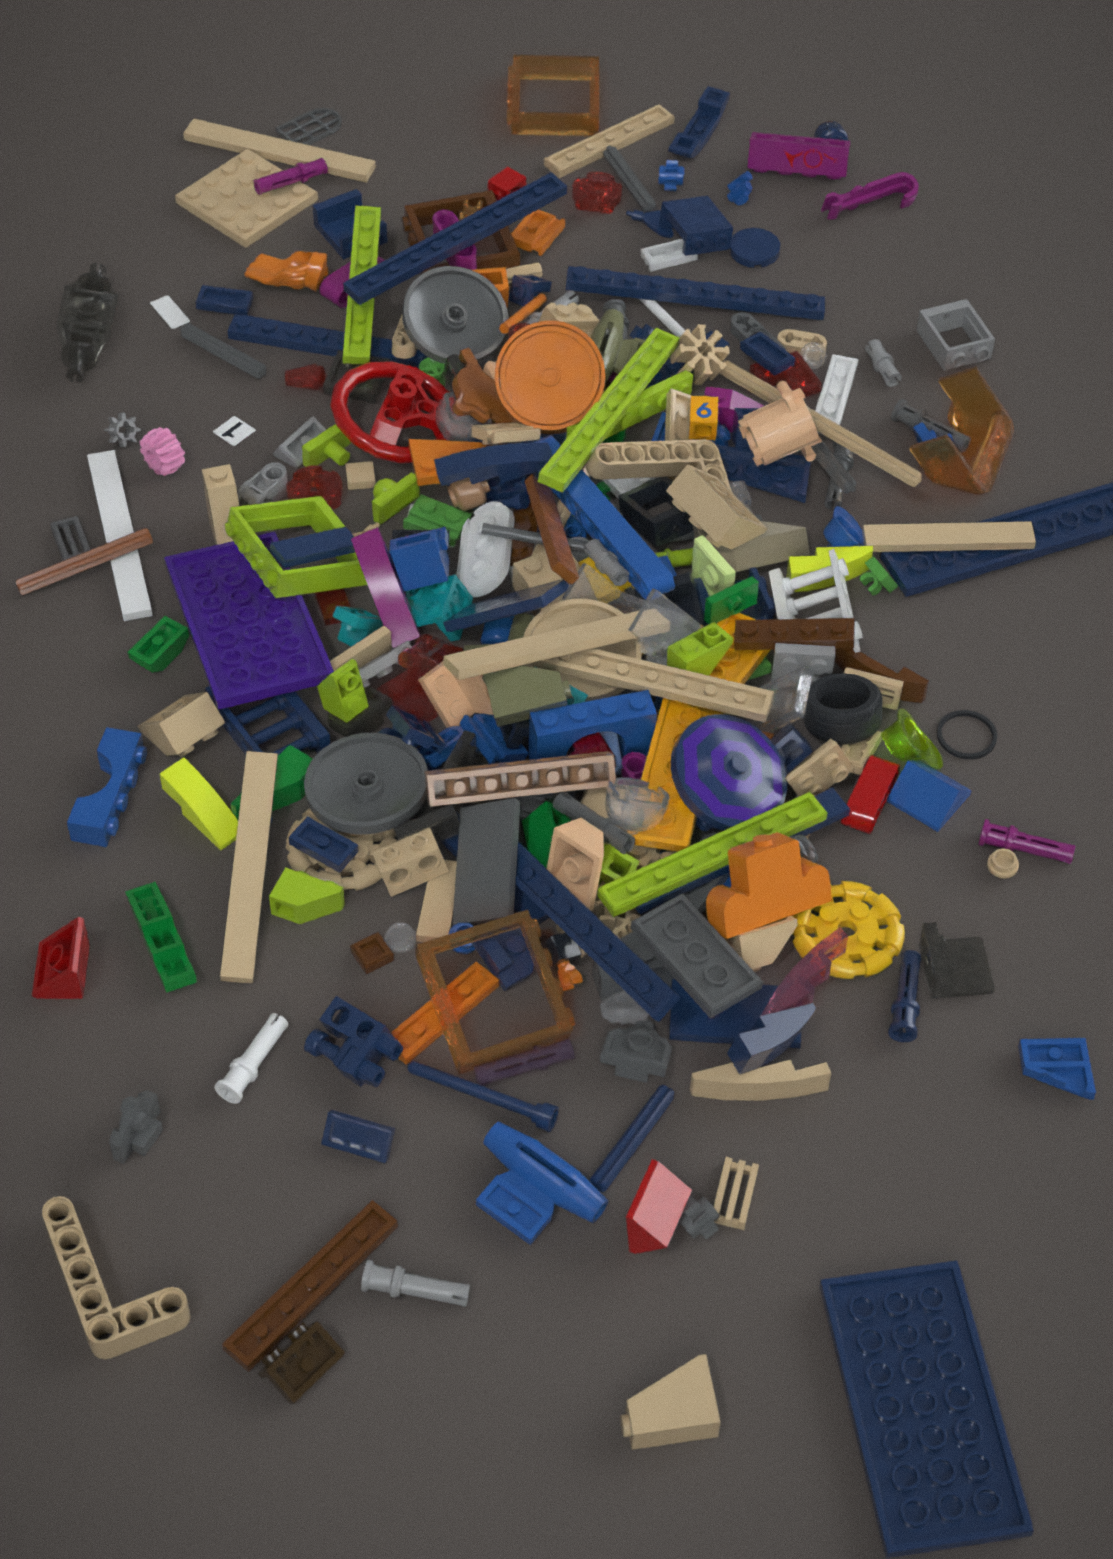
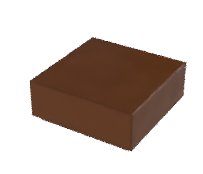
[350,932,394,974]

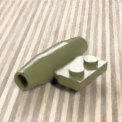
[591,309,649,386]

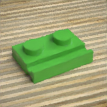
[403,494,471,548]

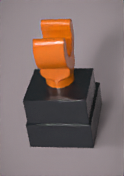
[534,933,583,991]

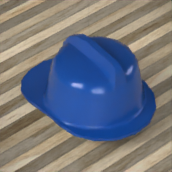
[823,506,864,547]

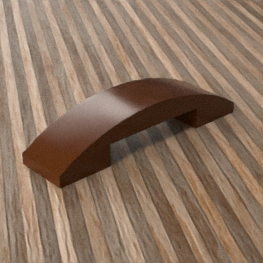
[834,648,929,703]

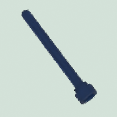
[407,1061,559,1132]

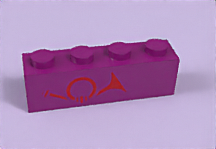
[747,132,850,180]

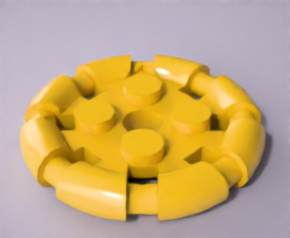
[792,881,905,979]

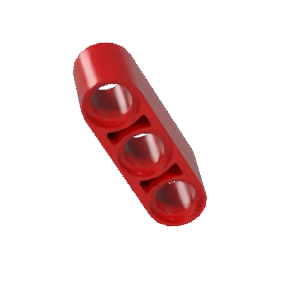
[840,755,900,835]

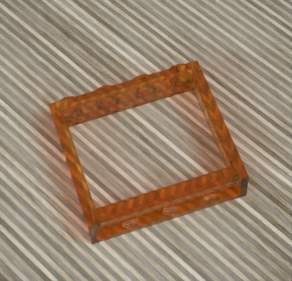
[507,55,600,136]
[415,910,575,1075]

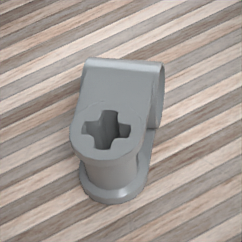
[238,462,289,505]

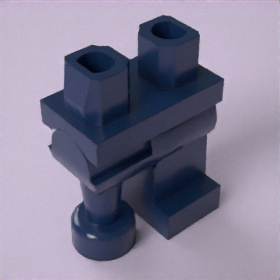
[304,996,403,1087]

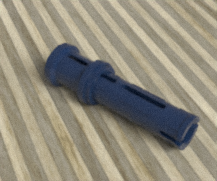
[888,950,921,1043]

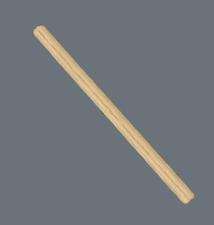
[720,360,922,487]

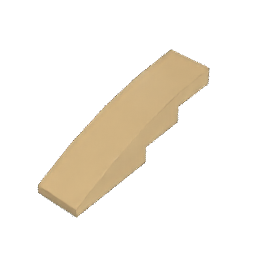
[690,1059,831,1101]

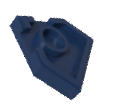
[469,920,541,991]

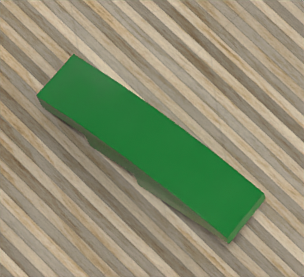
[125,882,197,993]

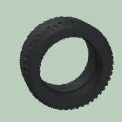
[803,673,882,745]

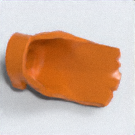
[244,251,329,292]

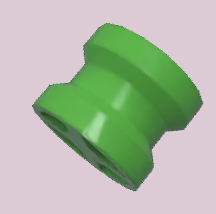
[419,358,446,386]

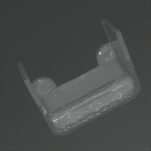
[560,563,703,659]

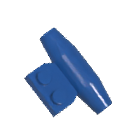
[476,1122,609,1245]

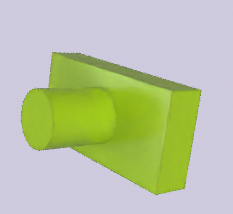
[302,424,351,470]

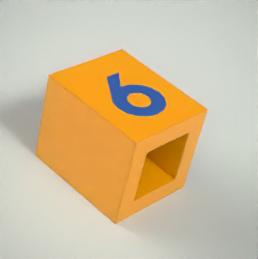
[689,396,718,440]

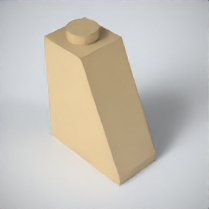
[202,464,239,545]
[620,1354,721,1450]

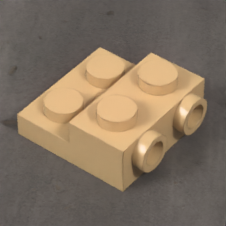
[539,303,600,338]

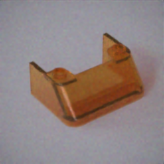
[909,367,1014,495]

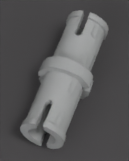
[865,339,902,387]
[585,539,629,586]

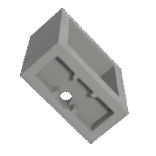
[916,299,995,371]

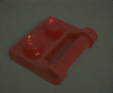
[398,634,464,673]

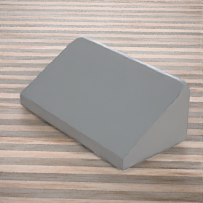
[273,416,326,468]

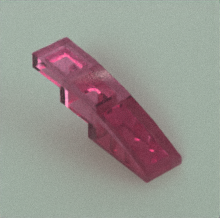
[761,927,848,1016]

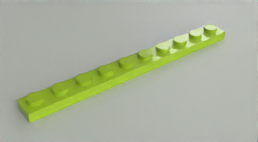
[537,328,680,493]

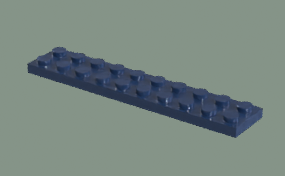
[880,482,1113,597]

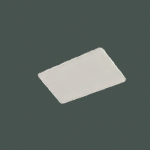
[150,295,190,329]

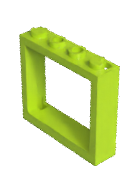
[225,496,367,598]

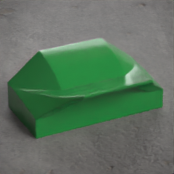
[128,616,189,673]

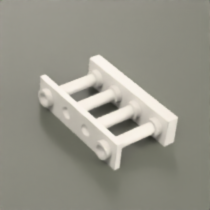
[769,549,863,653]

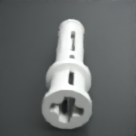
[214,1013,289,1104]

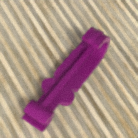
[821,172,919,220]

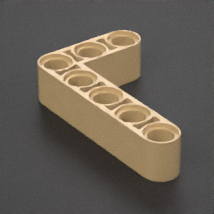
[586,439,732,492]
[42,1196,191,1359]

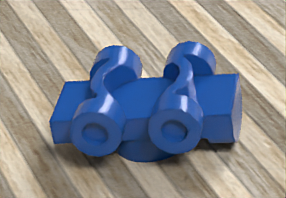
[727,171,753,206]

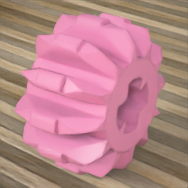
[140,427,185,476]

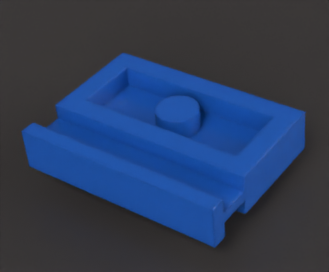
[459,714,528,764]

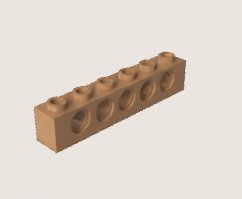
[424,751,617,807]

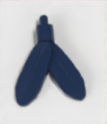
[626,210,674,238]

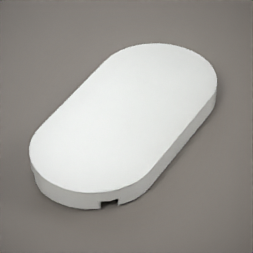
[456,501,514,597]

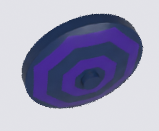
[671,714,787,831]

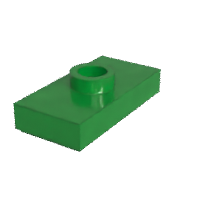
[704,576,759,624]

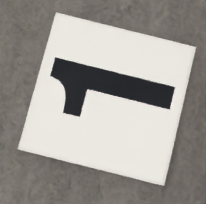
[213,416,256,446]

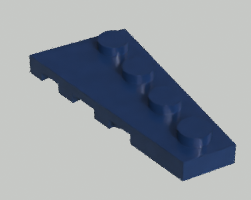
[716,445,811,503]

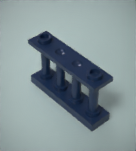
[205,686,330,756]

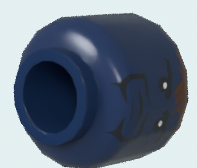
[814,121,848,141]

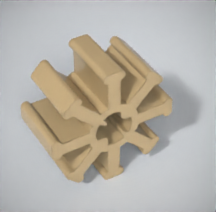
[670,324,730,385]

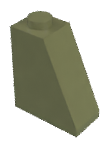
[484,665,572,727]

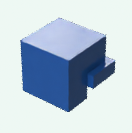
[389,527,449,591]

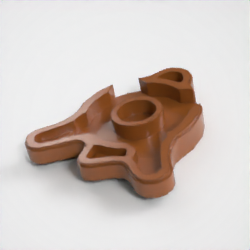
[452,363,514,424]

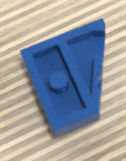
[1018,1038,1096,1100]

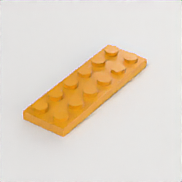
[627,698,723,852]

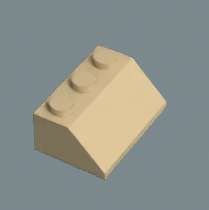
[666,464,767,549]

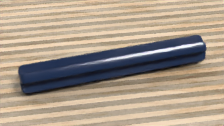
[590,1085,675,1192]

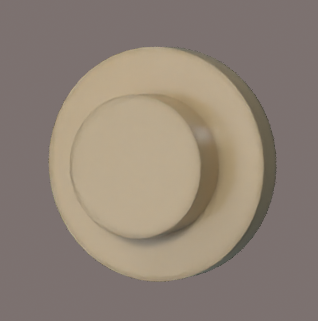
[987,848,1019,879]

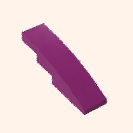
[351,527,421,648]

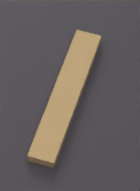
[544,104,674,178]
[862,522,1036,552]

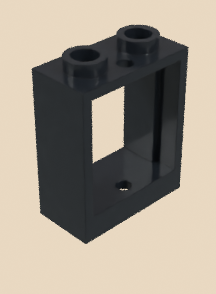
[618,476,694,547]

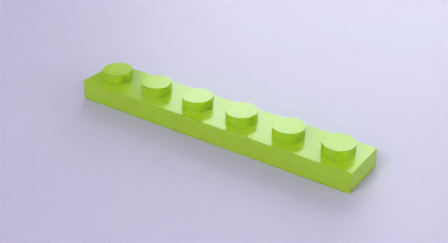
[566,370,693,439]

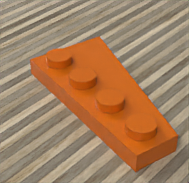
[408,439,506,486]

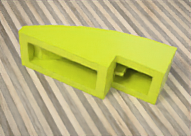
[786,546,873,592]
[160,757,238,851]

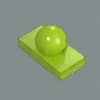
[372,472,419,525]

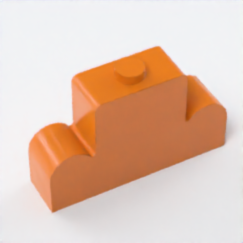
[706,832,832,939]

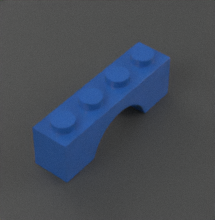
[67,727,147,847]

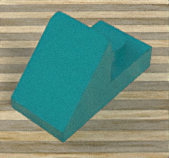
[332,606,384,647]

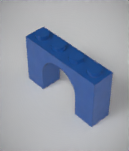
[528,690,657,760]

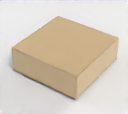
[345,461,375,490]

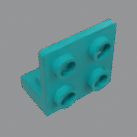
[406,574,473,642]

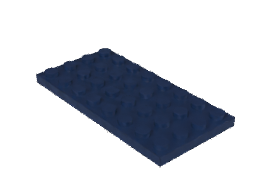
[819,1260,1034,1558]

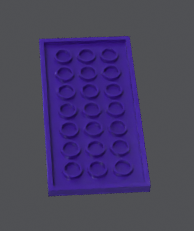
[164,532,334,710]

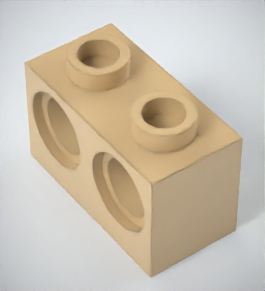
[372,827,449,897]

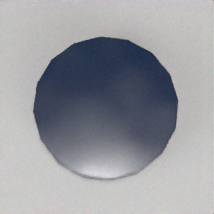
[730,228,780,268]

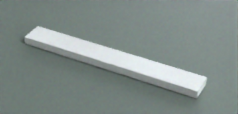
[87,450,153,621]

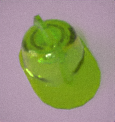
[881,708,943,769]

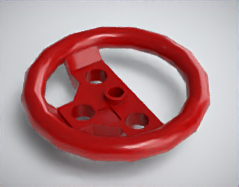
[330,361,461,464]

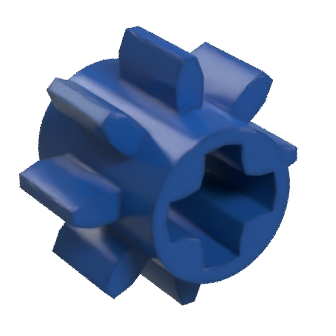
[658,160,684,191]

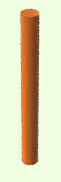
[499,294,547,334]

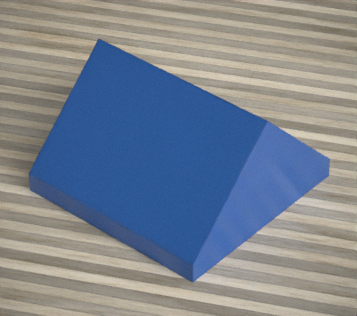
[887,760,972,832]

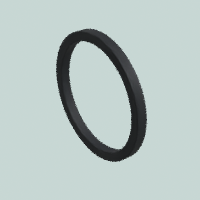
[937,710,997,760]

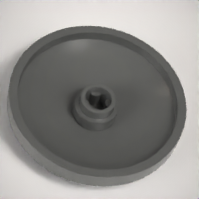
[402,266,508,366]
[304,733,428,834]

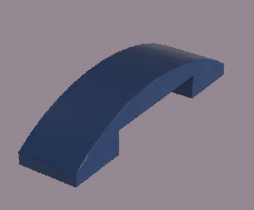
[668,86,730,158]

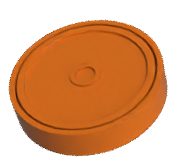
[495,321,606,434]

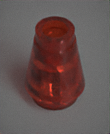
[285,363,326,390]

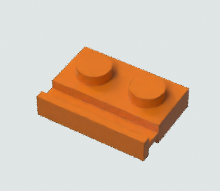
[511,209,565,256]

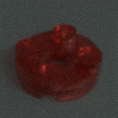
[572,172,622,214]
[287,465,343,509]

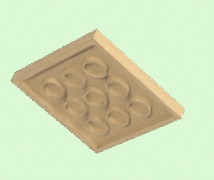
[175,149,318,248]

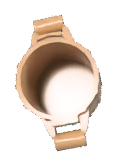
[738,381,822,466]

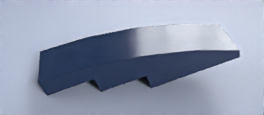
[434,443,552,486]

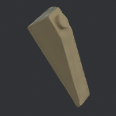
[693,521,810,572]

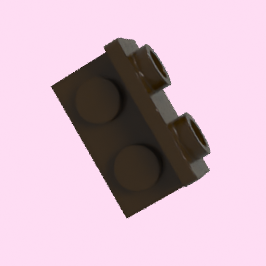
[257,1320,346,1404]

